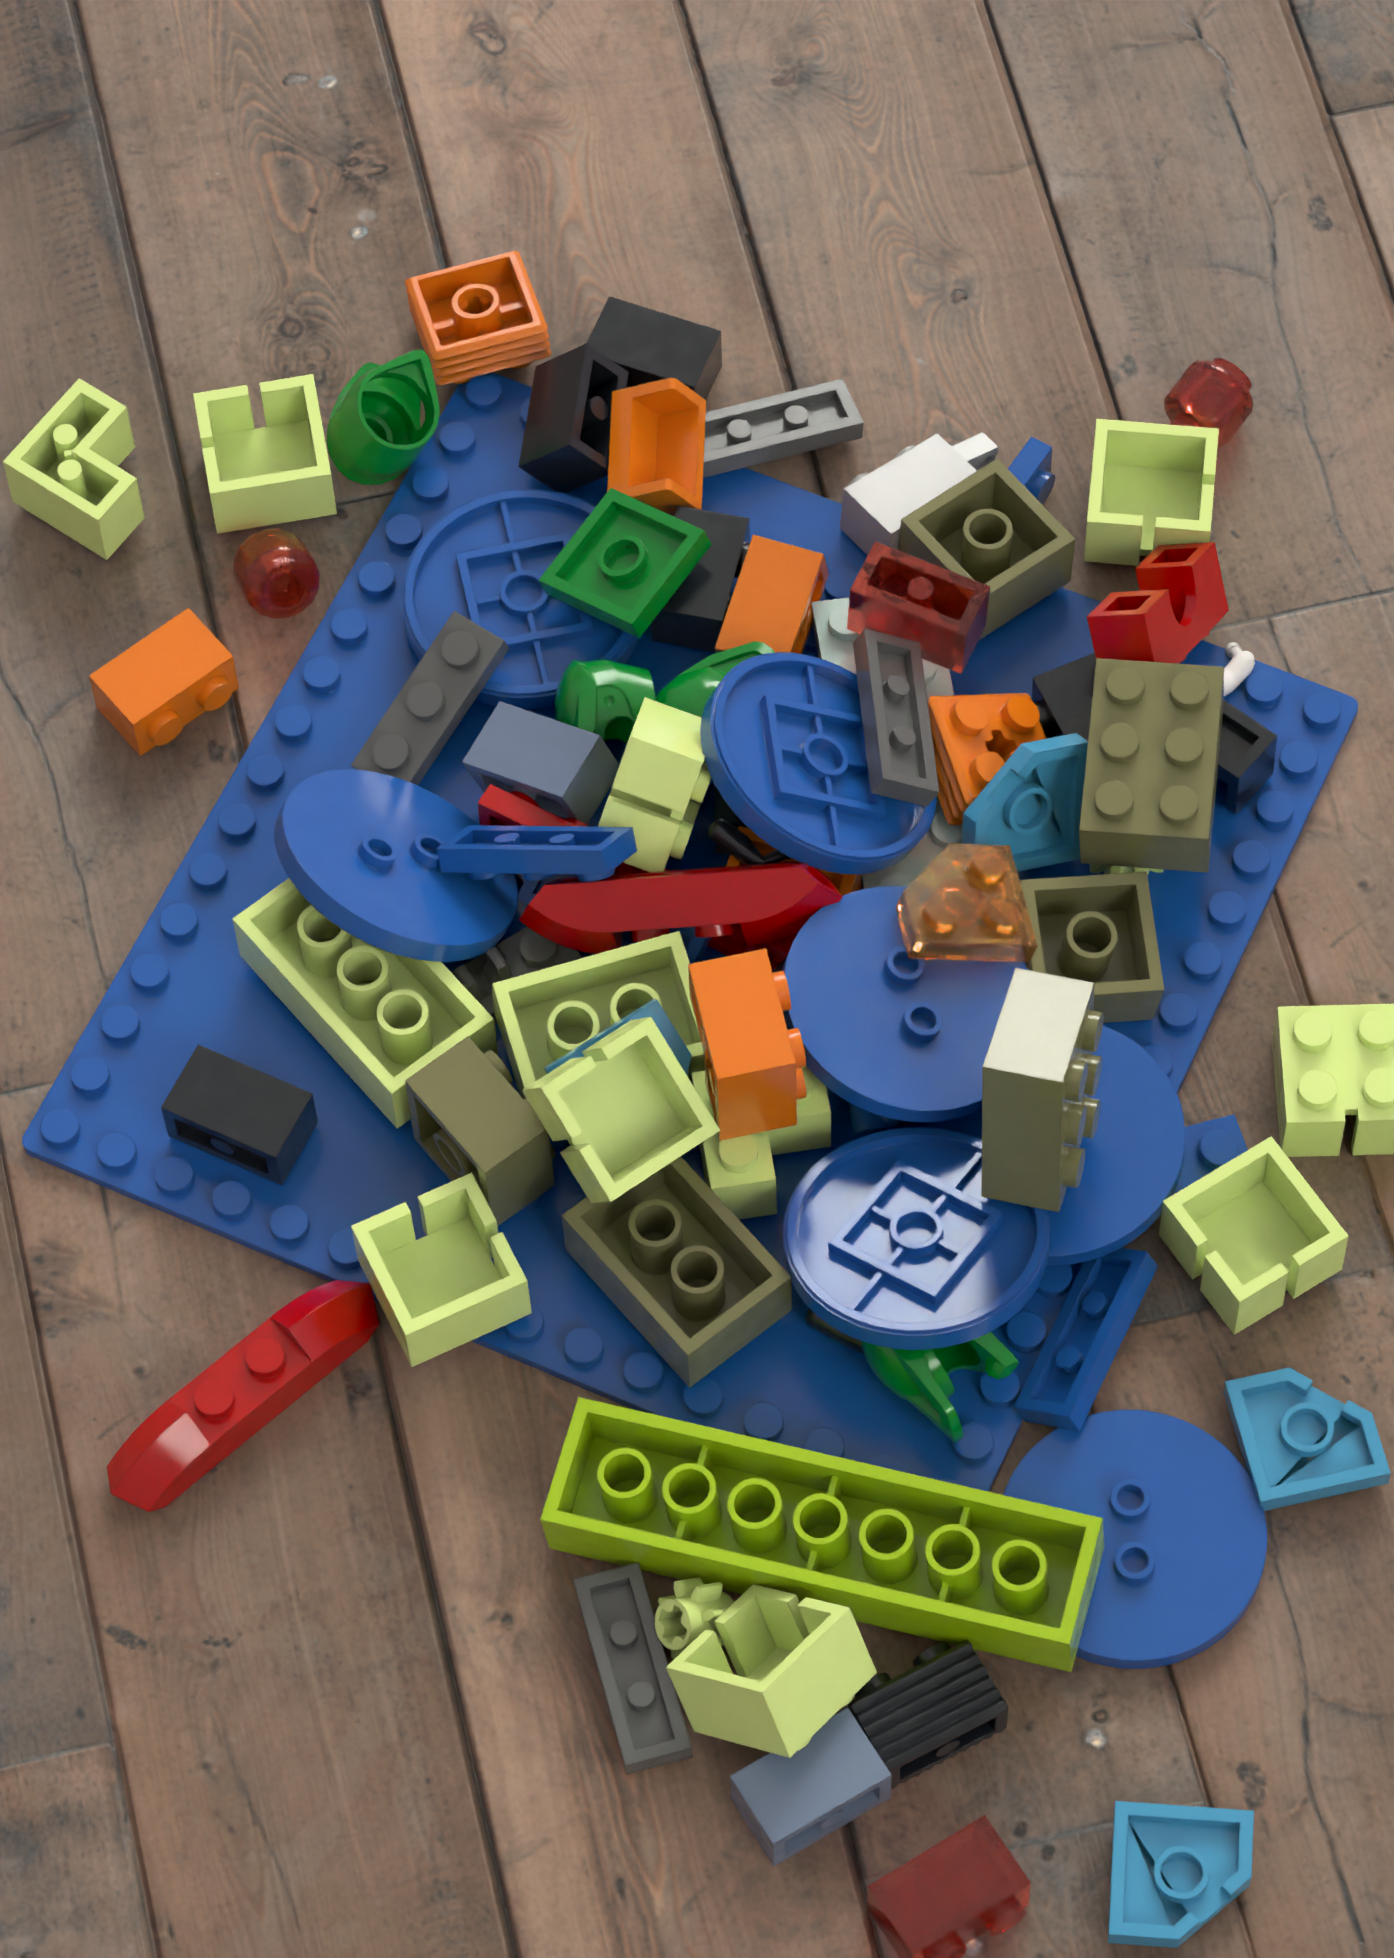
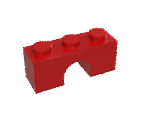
[1087,542,1229,664]

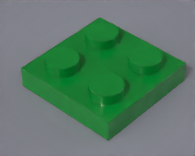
[538,488,712,638]

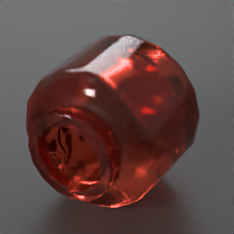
[1164,357,1253,448]
[233,528,320,619]

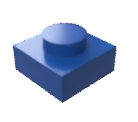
[1008,436,1055,504]

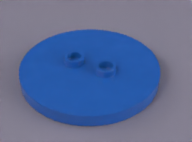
[401,489,641,709]
[700,652,937,875]
[274,769,518,962]
[782,886,1028,1122]
[923,1026,1186,1266]
[783,1127,1050,1350]
[1003,1409,1267,1669]

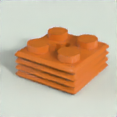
[405,251,551,385]
[928,693,1046,825]

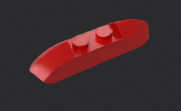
[519,861,843,954]
[106,1280,379,1512]

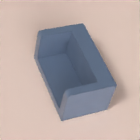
[462,701,619,825]
[730,1708,892,1866]

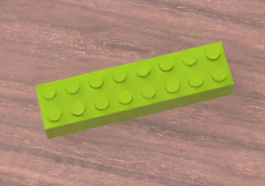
[540,1397,1104,1672]

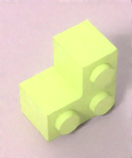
[3,378,145,560]
[691,1067,831,1219]

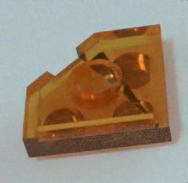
[895,843,1038,962]

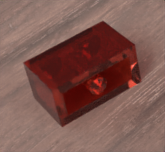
[847,541,991,674]
[867,1815,1031,1958]

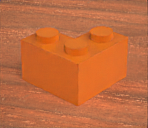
[688,948,807,1141]

